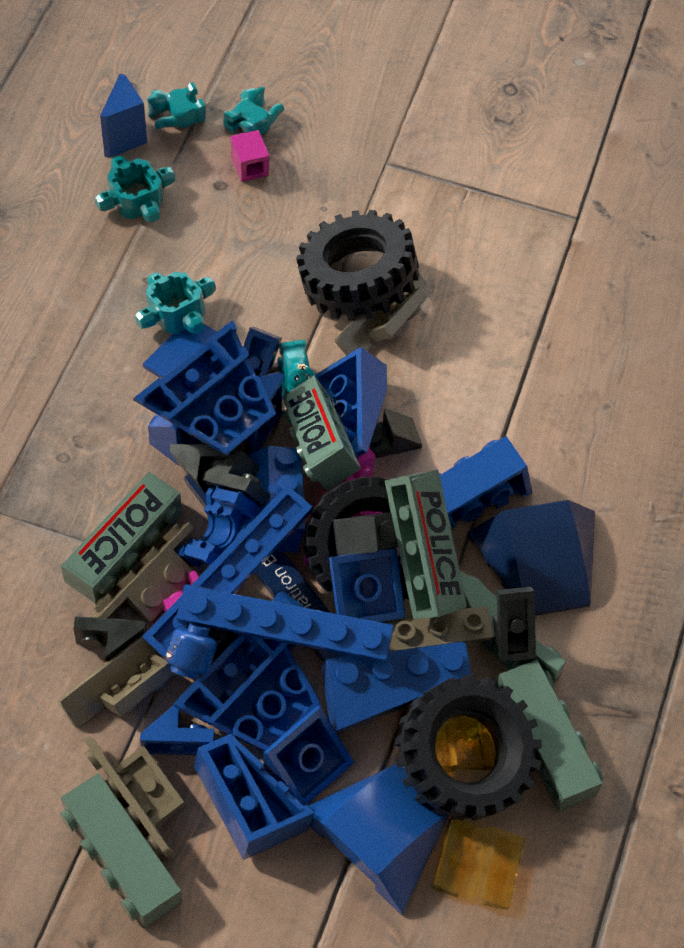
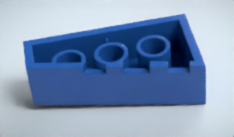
[439,436,533,531]
[321,641,471,735]

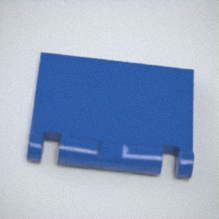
[143,324,217,379]

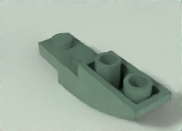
[460,571,566,684]

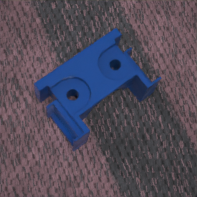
[177,486,260,568]

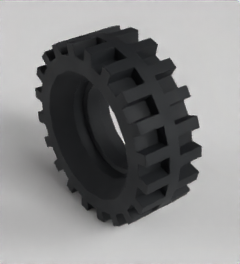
[296,210,419,321]
[303,477,409,600]
[395,675,542,821]

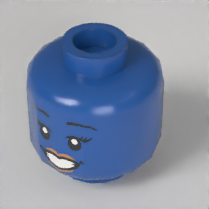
[165,623,217,679]

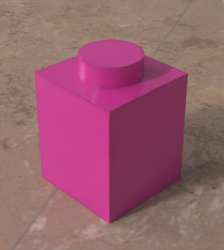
[230,130,269,182]

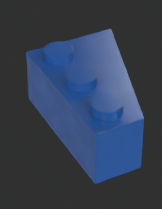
[194,734,315,860]

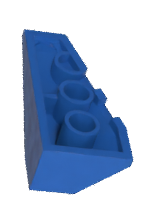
[315,347,387,458]

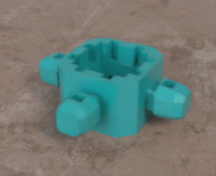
[95,156,175,223]
[135,272,216,334]

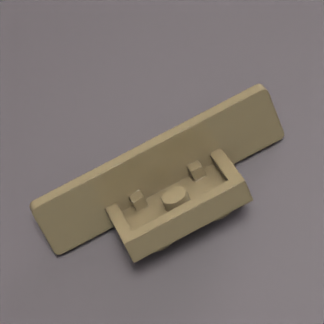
[335,273,427,356]
[91,522,194,623]
[380,606,494,651]
[58,632,175,728]
[83,735,187,861]

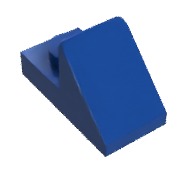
[140,706,215,756]

